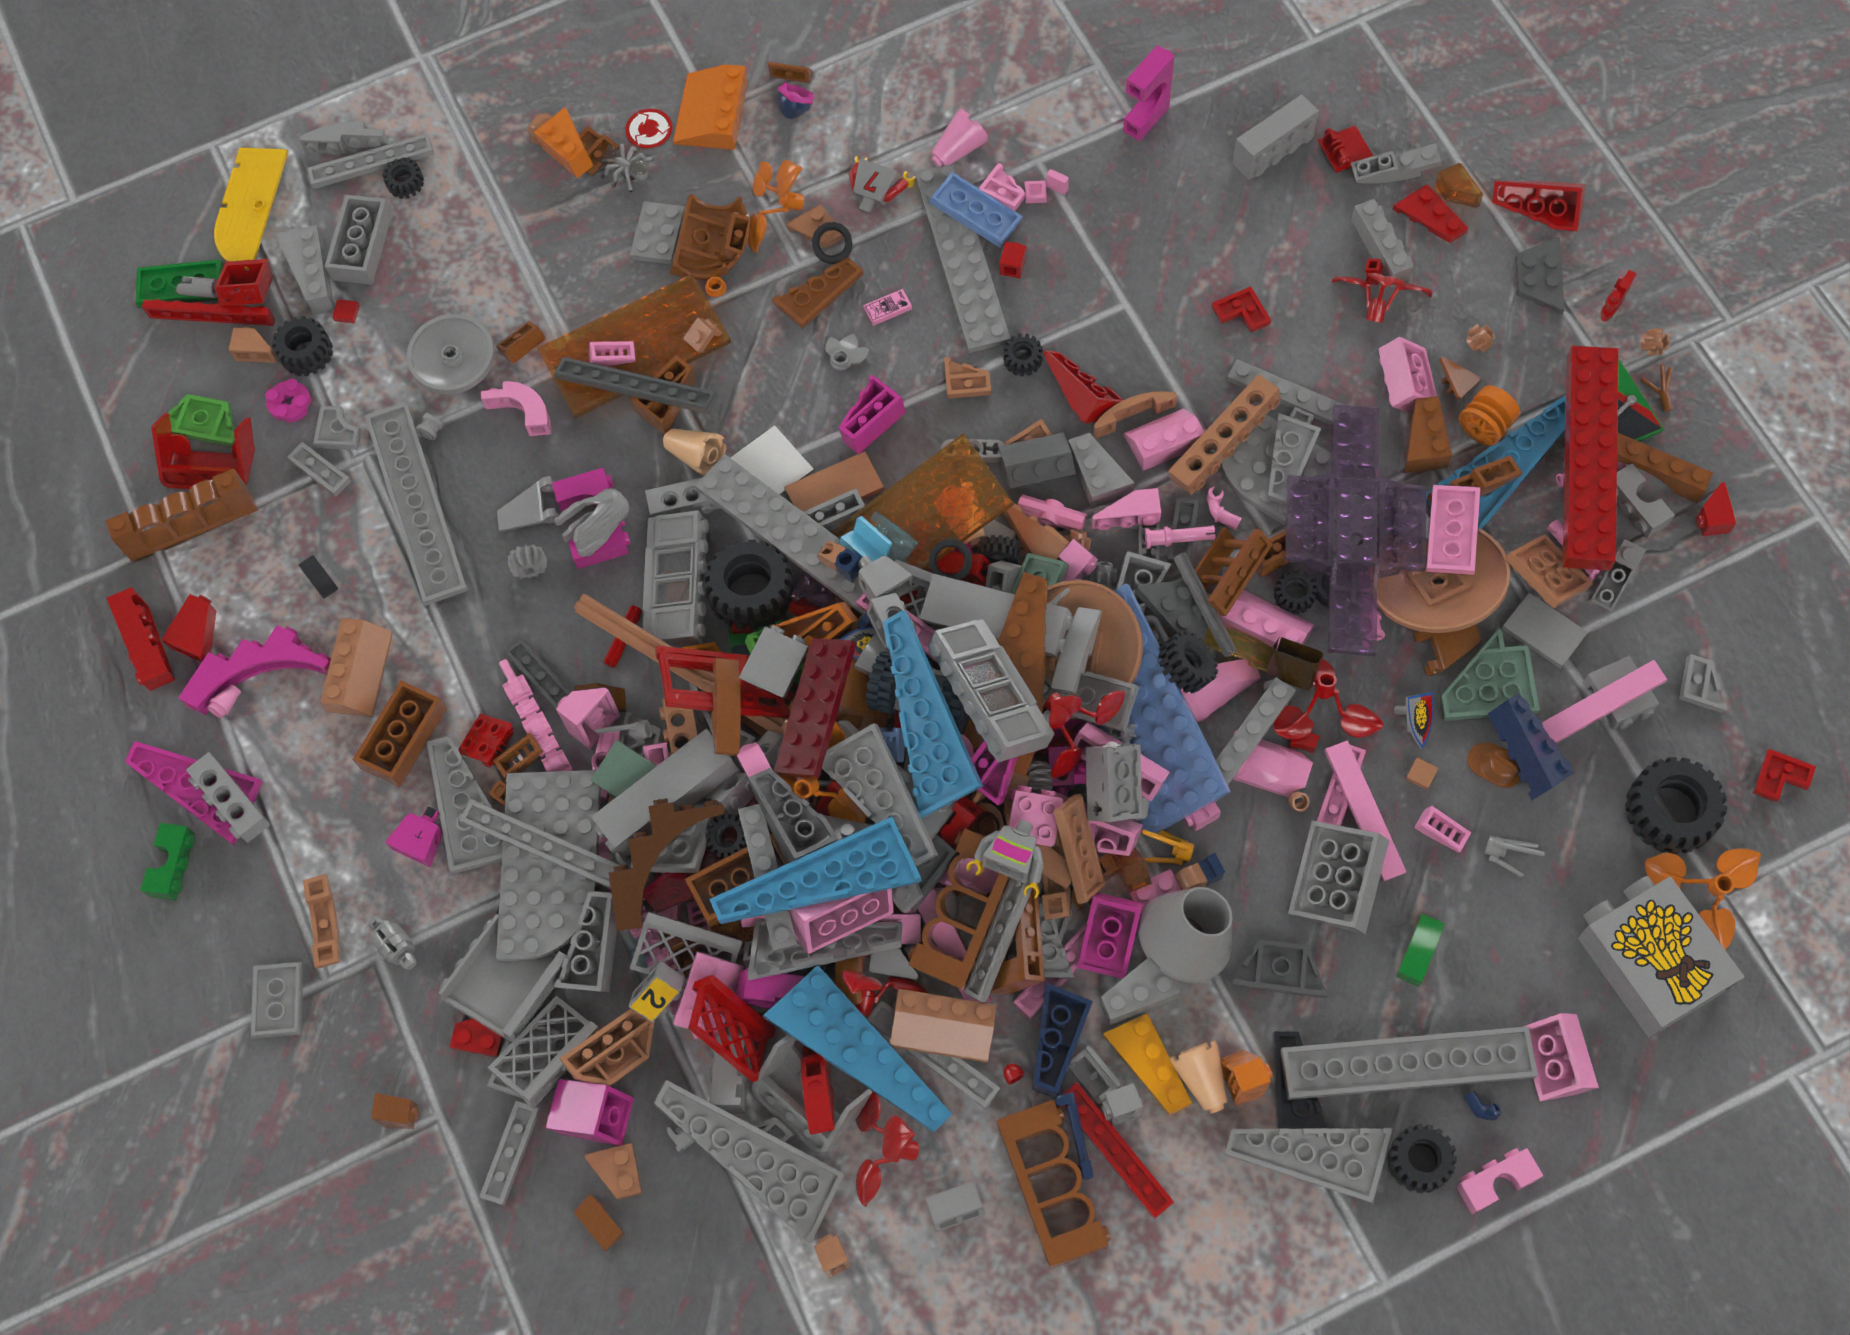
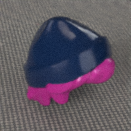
[777,82,815,119]

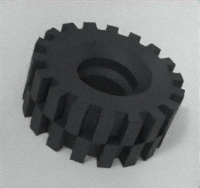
[1158,630,1218,694]

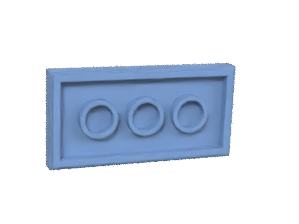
[929,172,1023,248]

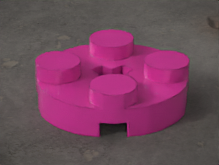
[266,379,312,423]

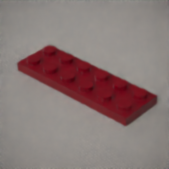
[774,638,857,779]

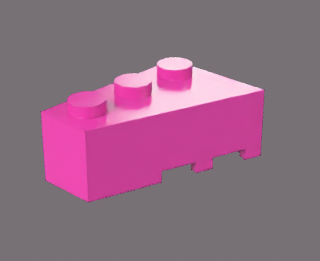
[839,374,906,454]
[971,741,1018,805]
[736,967,804,1009]

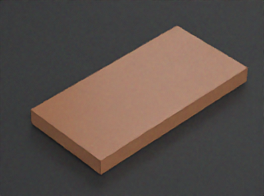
[784,451,884,512]
[1054,794,1105,904]

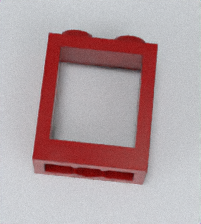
[215,259,273,306]

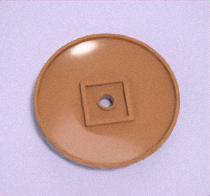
[1367,528,1510,633]
[1045,580,1143,720]

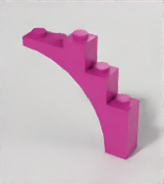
[178,625,331,715]

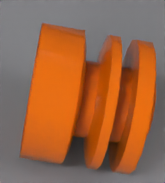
[1458,385,1521,446]

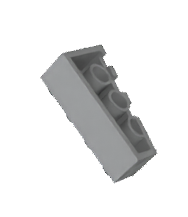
[275,225,335,314]
[1115,551,1171,614]
[554,891,617,992]

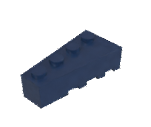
[1488,693,1575,800]
[1032,983,1093,1099]

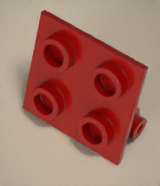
[1317,125,1373,173]
[458,714,514,768]

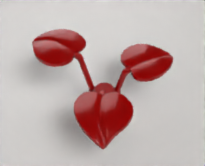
[1331,273,1433,323]
[1273,658,1384,739]
[1044,690,1125,779]
[842,954,929,1016]
[856,1091,919,1207]

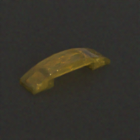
[1203,627,1273,671]

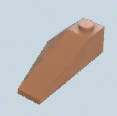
[1000,496,1069,562]

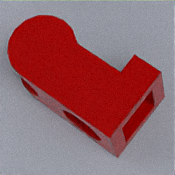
[940,796,983,845]

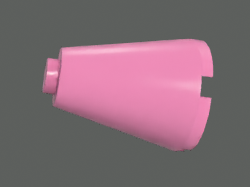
[931,109,988,167]

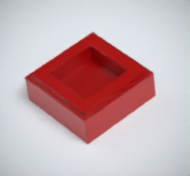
[332,299,360,324]

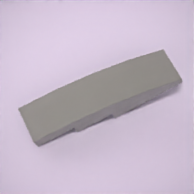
[1051,607,1102,695]

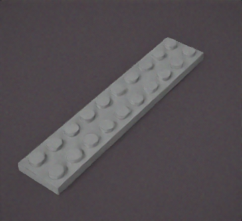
[914,162,1011,353]
[365,401,468,606]
[695,454,865,614]
[1280,1026,1538,1100]

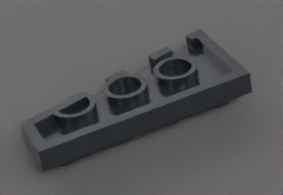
[1272,1031,1328,1129]

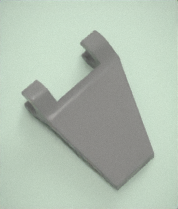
[497,476,559,533]

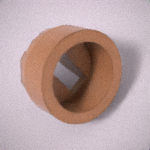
[1288,792,1310,812]

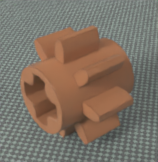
[1466,324,1495,353]
[1641,329,1670,356]
[1064,530,1091,550]

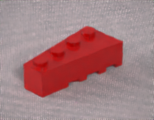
[106,587,175,691]

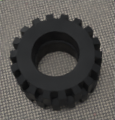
[272,316,333,376]
[1388,1124,1457,1193]

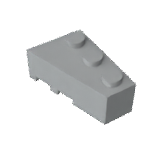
[1068,433,1134,508]
[1100,957,1180,1026]
[709,1035,748,1114]

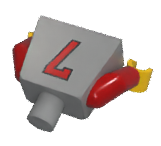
[849,156,915,214]

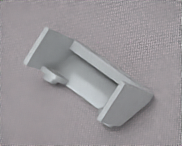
[752,1034,872,1153]

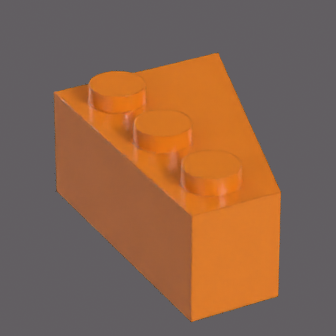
[533,107,593,179]

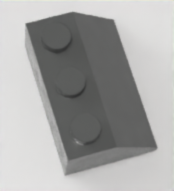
[998,432,1076,491]

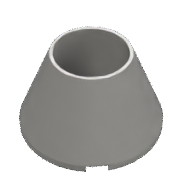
[1138,887,1232,983]

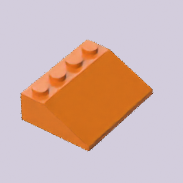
[673,64,748,150]

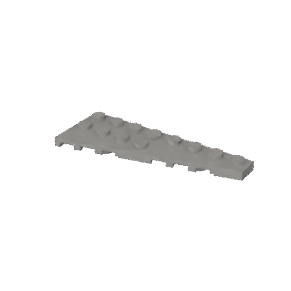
[653,1080,844,1243]

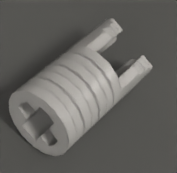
[176,276,218,298]

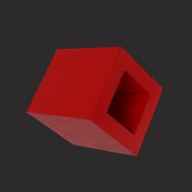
[999,241,1026,279]

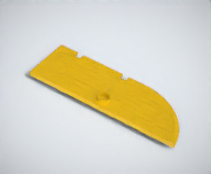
[214,148,289,270]

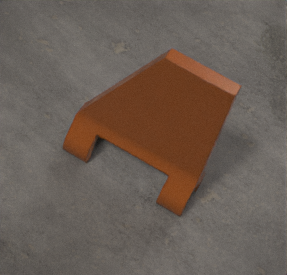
[1413,625,1482,676]

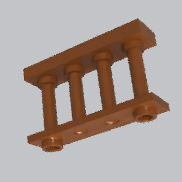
[1186,527,1273,616]

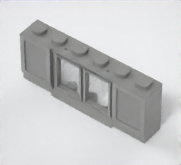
[643,510,709,648]
[928,619,1055,763]

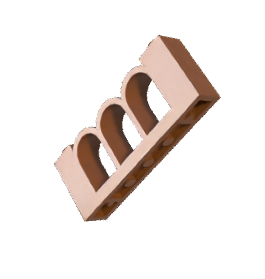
[105,469,258,561]
[908,828,1010,989]
[987,888,1045,995]
[997,1099,1111,1270]

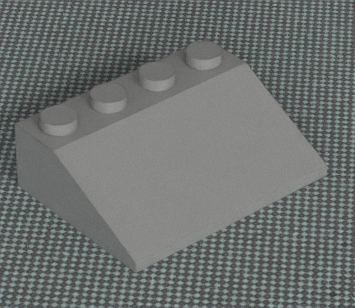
[1288,821,1389,934]

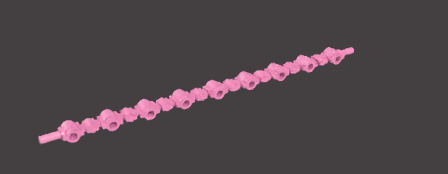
[499,659,699,1040]

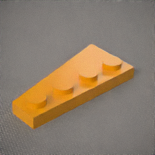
[1103,1013,1192,1115]

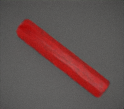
[604,605,642,668]

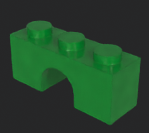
[140,823,195,901]

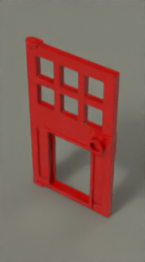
[656,646,805,718]

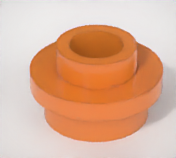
[705,277,727,298]

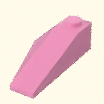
[1181,657,1261,722]

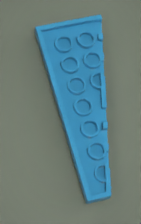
[1421,396,1566,530]
[883,610,983,818]
[710,817,922,924]
[763,965,952,1132]

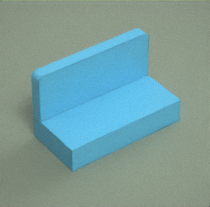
[839,516,892,561]

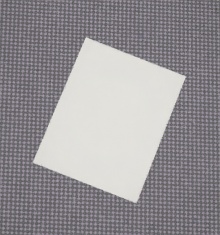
[731,426,813,494]

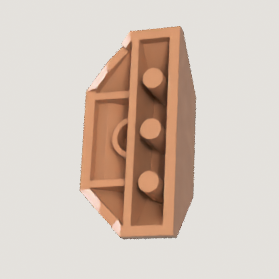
[559,1009,655,1086]

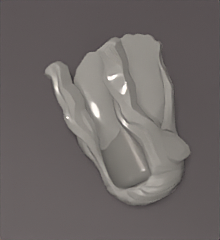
[554,489,629,557]

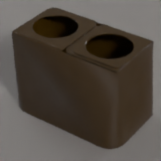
[1266,637,1323,691]

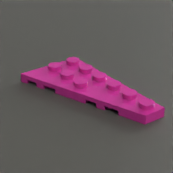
[125,741,263,846]

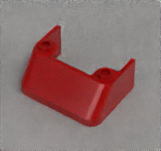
[151,413,255,489]

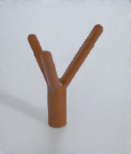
[1641,364,1673,412]

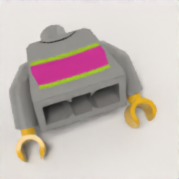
[966,820,1044,898]

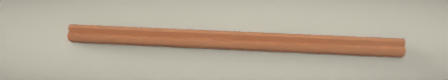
[574,594,789,735]

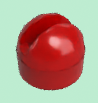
[1003,1063,1025,1085]

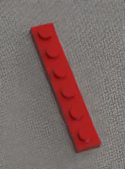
[142,299,275,326]
[1061,1082,1174,1220]

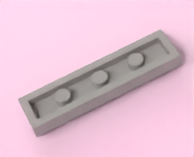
[479,1101,540,1206]

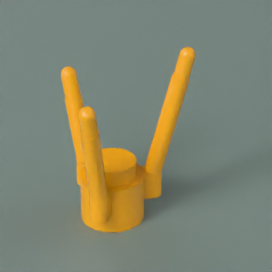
[1139,830,1194,866]

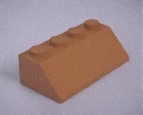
[320,618,393,717]
[889,989,996,1063]

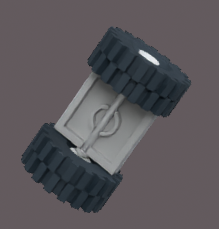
[866,651,980,732]

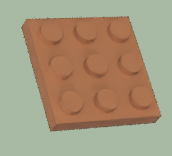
[1505,534,1593,608]

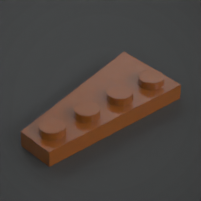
[772,257,864,329]

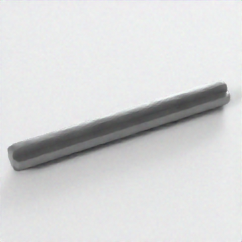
[1174,553,1236,657]

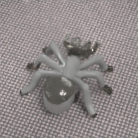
[598,144,653,193]

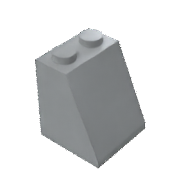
[739,625,809,698]

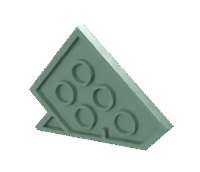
[1440,629,1540,721]

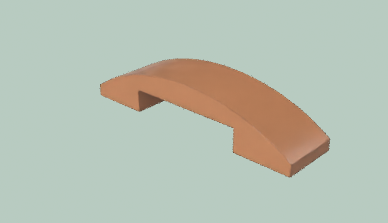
[1094,391,1177,439]
[1042,830,1070,920]
[303,874,340,969]

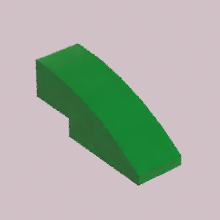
[1395,914,1445,987]

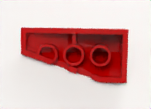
[1492,180,1586,231]

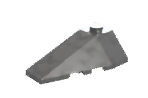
[748,768,838,864]

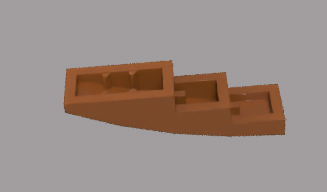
[1427,455,1522,505]
[711,658,741,756]

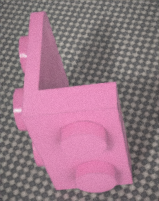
[1008,785,1063,846]

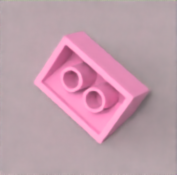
[1378,337,1437,412]
[1124,408,1204,471]
[556,688,621,750]
[673,951,744,1036]
[1523,1013,1599,1101]

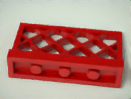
[688,975,776,1082]

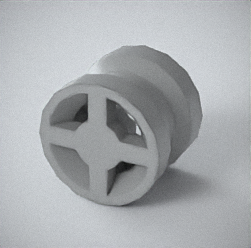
[416,413,444,440]

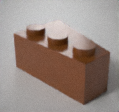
[631,355,696,435]
[1403,396,1452,473]

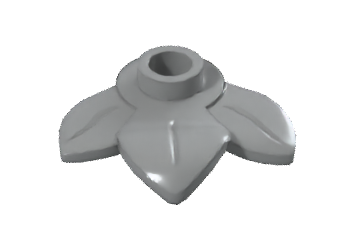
[826,334,869,371]

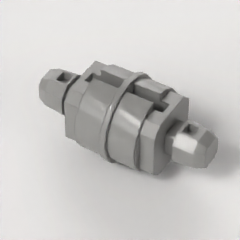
[369,915,417,970]

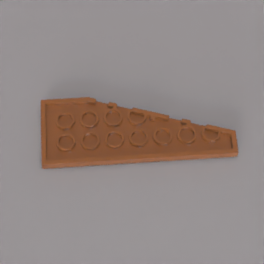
[964,572,1048,776]

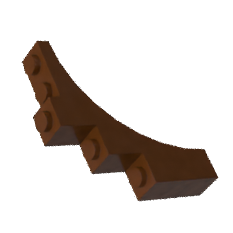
[608,798,725,931]

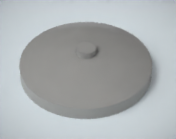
[407,314,495,394]

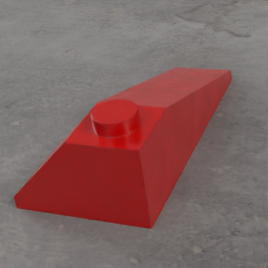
[1043,350,1124,424]

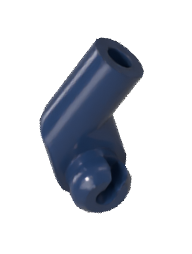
[1464,1091,1502,1121]

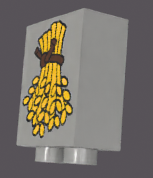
[1578,876,1745,1038]

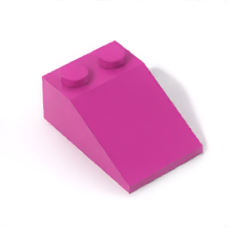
[1077,892,1143,979]

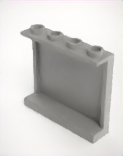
[438,914,567,1043]

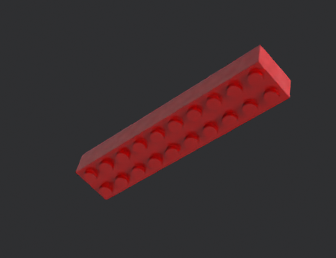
[1562,345,1619,571]

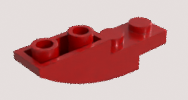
[800,1045,835,1135]

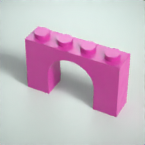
[1123,45,1175,141]
[552,468,631,569]

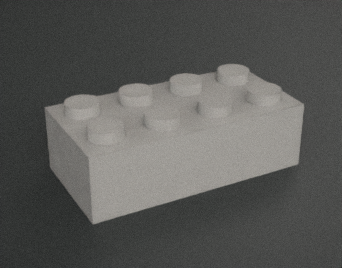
[1233,95,1319,180]
[324,195,393,285]

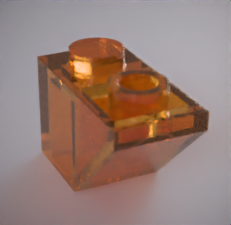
[1110,847,1152,892]

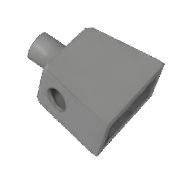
[858,556,912,601]

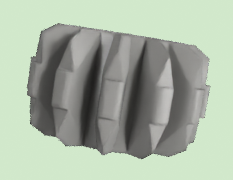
[507,545,547,579]
[1027,761,1053,793]

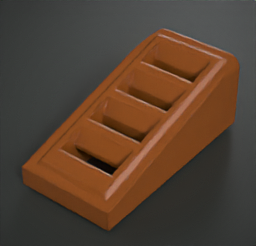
[493,733,544,780]

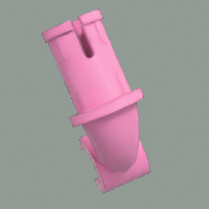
[1206,486,1242,531]

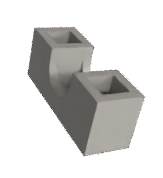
[1617,463,1675,538]

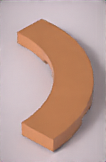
[1003,772,1071,888]

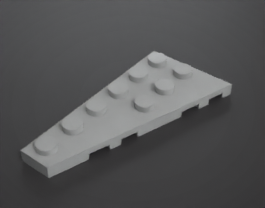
[823,723,938,866]
[427,736,503,874]
[748,918,902,981]
[1224,1128,1393,1203]

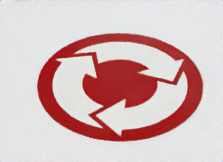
[625,109,672,148]

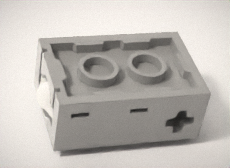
[1086,741,1142,823]

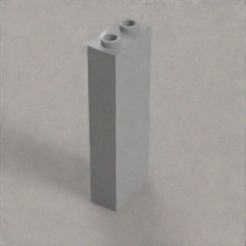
[919,574,1073,658]
[591,728,739,859]

